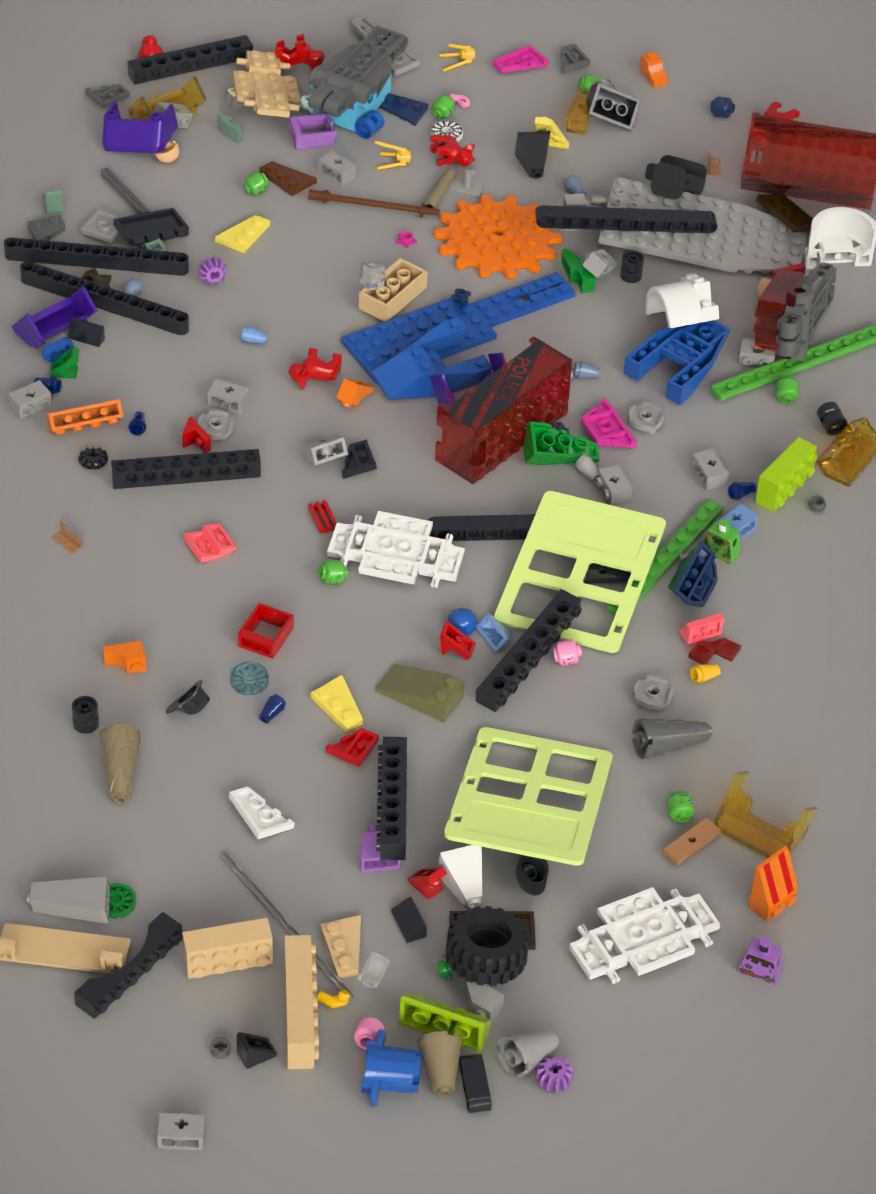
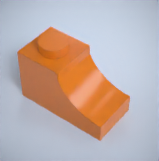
[640,52,668,88]
[336,378,374,408]
[103,641,146,674]

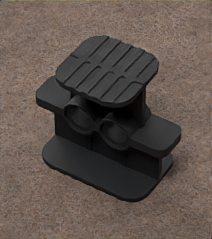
[645,155,707,200]

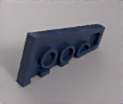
[378,93,428,126]

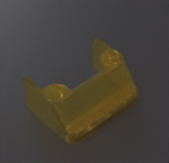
[128,76,207,120]
[714,771,818,858]

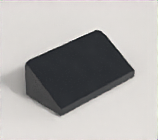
[68,317,105,347]
[391,897,427,943]

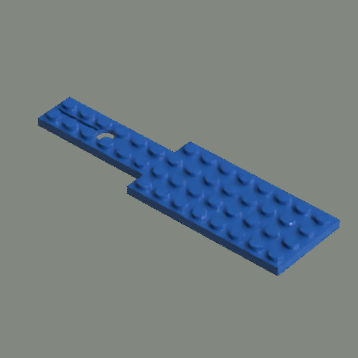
[341,272,575,383]

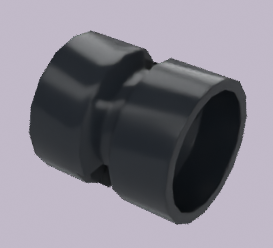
[620,251,644,283]
[817,402,848,436]
[72,696,99,734]

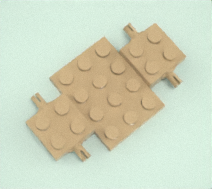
[232,50,301,117]

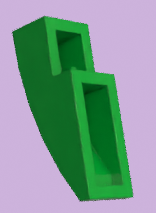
[561,249,596,293]

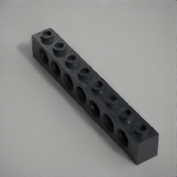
[127,35,253,85]
[111,449,261,489]
[476,589,582,712]
[376,737,407,860]

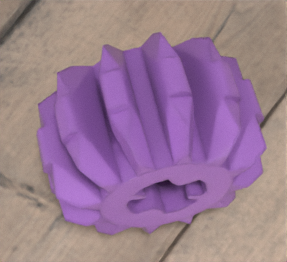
[198,256,227,286]
[536,1055,574,1094]

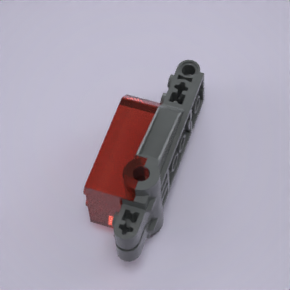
[753,262,837,360]

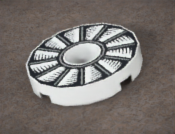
[431,120,463,142]

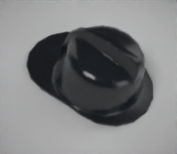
[166,680,210,714]
[515,855,549,896]

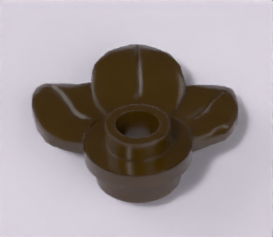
[81,269,111,288]

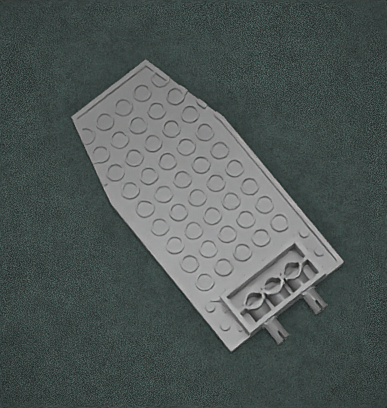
[591,177,807,274]

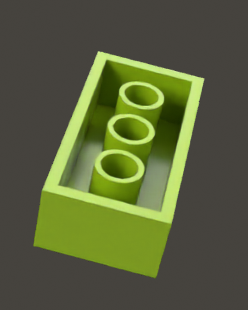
[755,437,817,512]

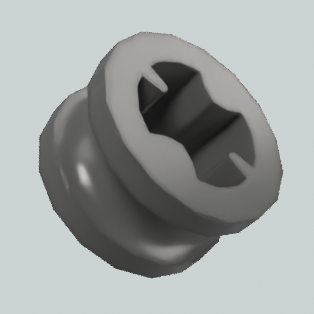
[211,1037,231,1059]

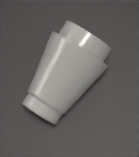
[575,455,598,482]

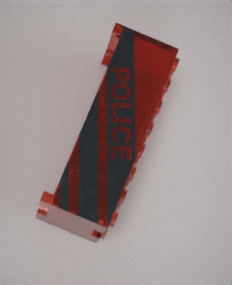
[741,112,876,210]
[435,336,572,484]

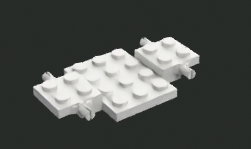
[327,511,465,588]
[569,887,720,984]

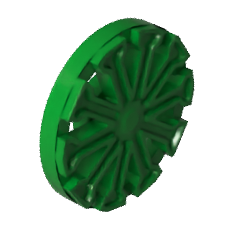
[109,883,136,919]

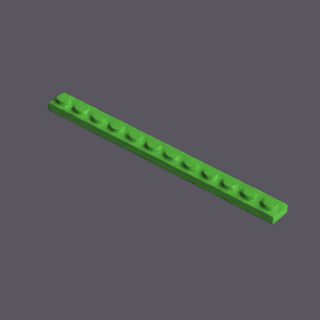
[710,324,876,401]

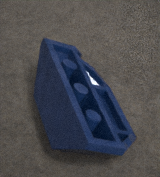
[668,541,718,607]

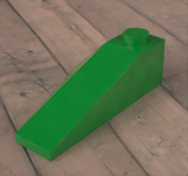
[523,421,600,465]

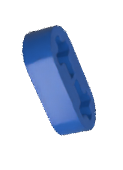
[41,337,74,362]

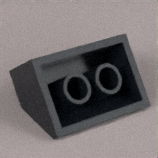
[587,83,641,131]

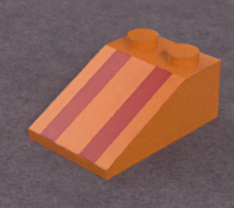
[749,846,798,922]

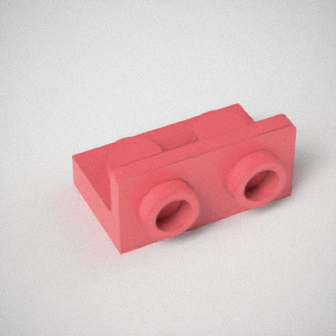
[679,613,724,645]

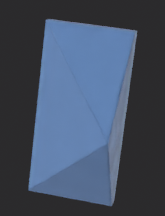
[476,613,511,653]

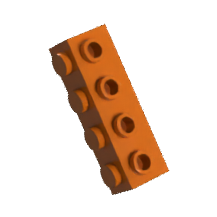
[46,399,123,435]

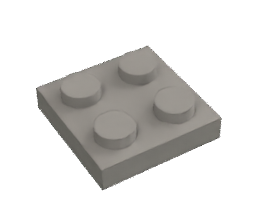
[81,210,121,244]

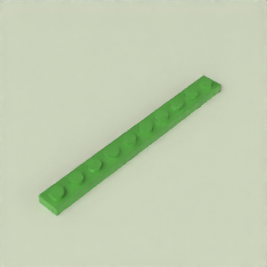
[607,499,724,615]

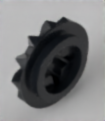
[78,446,108,470]

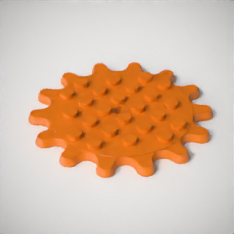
[433,194,563,279]

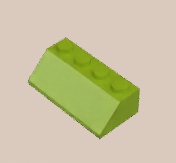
[399,992,491,1052]

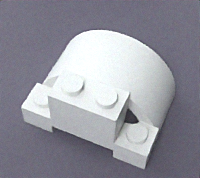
[803,207,876,269]
[645,273,719,328]

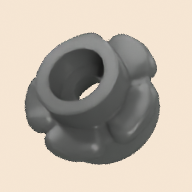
[808,495,826,512]

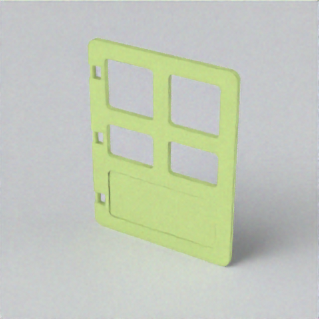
[494,491,666,653]
[444,727,613,866]

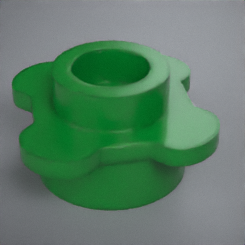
[438,955,454,981]

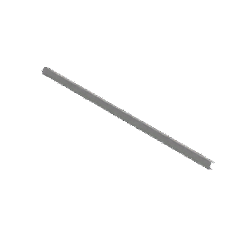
[220,851,355,1002]

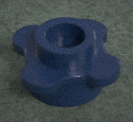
[451,288,471,305]

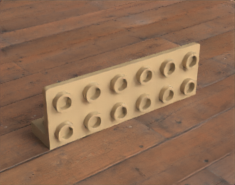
[0,923,131,974]

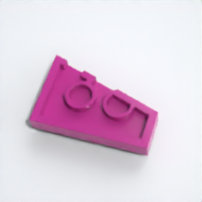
[492,45,549,73]

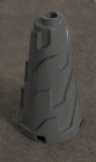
[632,719,712,760]

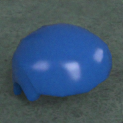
[447,608,476,636]

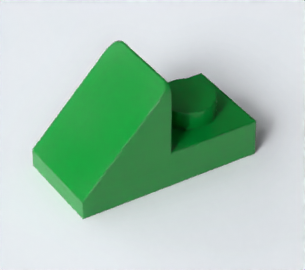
[49,346,79,379]

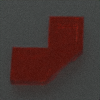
[688,638,741,665]

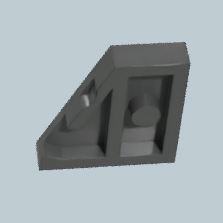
[561,44,590,73]
[85,84,130,109]
[28,215,66,240]

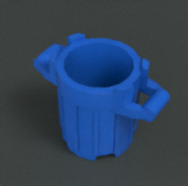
[361,1029,422,1107]

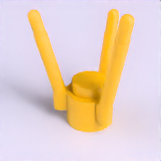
[439,44,475,72]
[374,141,411,170]

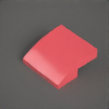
[184,523,236,563]

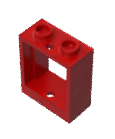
[238,603,294,659]

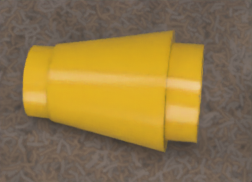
[690,664,720,684]

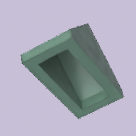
[42,190,64,215]

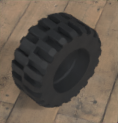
[446,906,530,986]

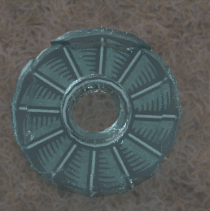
[230,662,269,695]

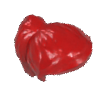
[137,35,163,58]

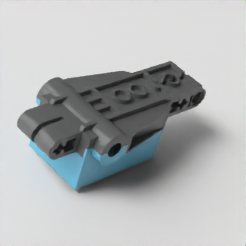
[308,25,408,132]

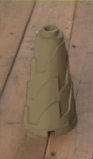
[100,724,141,804]

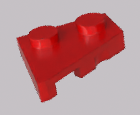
[326,728,379,767]

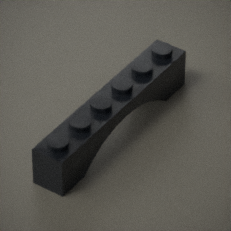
[74,912,182,1019]

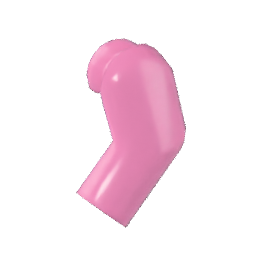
[450,94,470,108]

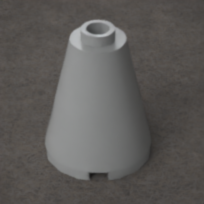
[497,1030,559,1079]

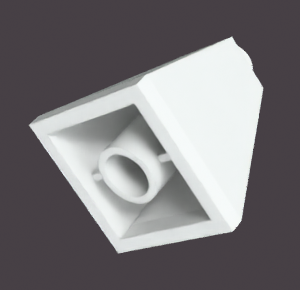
[437,845,482,908]

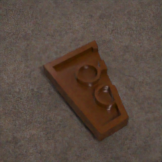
[259,161,317,196]

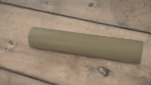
[425,169,456,209]

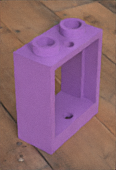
[289,113,337,150]

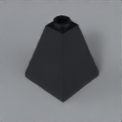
[515,131,550,179]

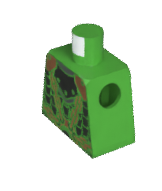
[703,519,741,565]

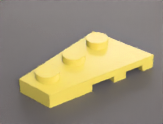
[535,117,570,150]
[215,215,270,253]
[311,675,363,733]

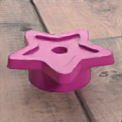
[395,231,417,248]

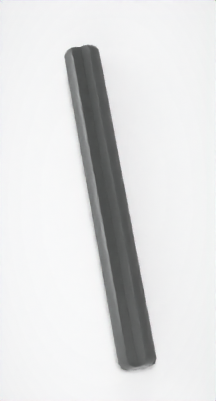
[101,167,149,214]

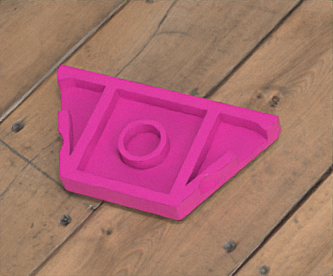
[581,398,637,448]

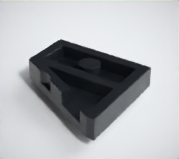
[342,439,377,479]

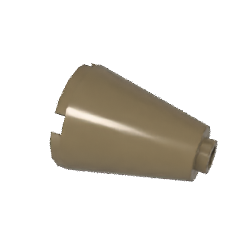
[418,1031,462,1096]

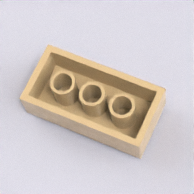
[359,258,428,321]
[182,917,273,979]

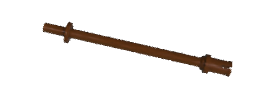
[308,189,440,218]

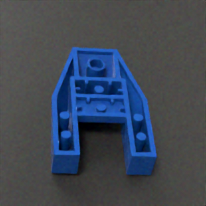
[372,316,492,400]
[623,320,730,405]

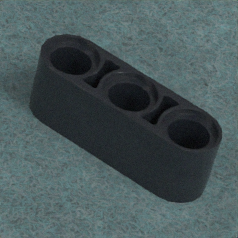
[459,1054,492,1113]

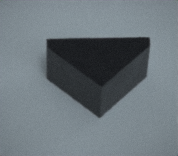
[236,1032,277,1069]

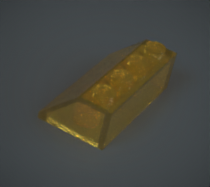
[816,417,876,487]

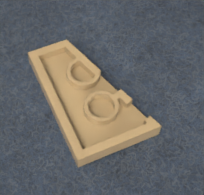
[320,915,361,979]

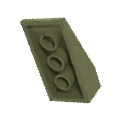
[376,664,465,723]

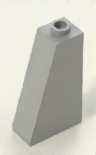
[27,876,110,924]

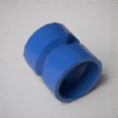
[355,110,384,139]

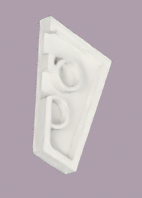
[229,786,295,839]

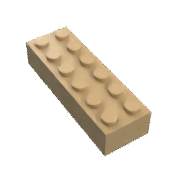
[285,935,319,1069]

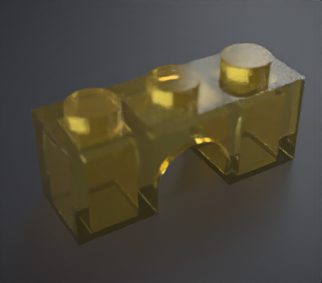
[564,91,592,135]

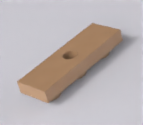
[662,818,721,865]

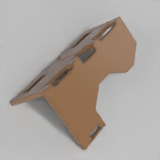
[709,152,721,176]
[51,520,82,554]

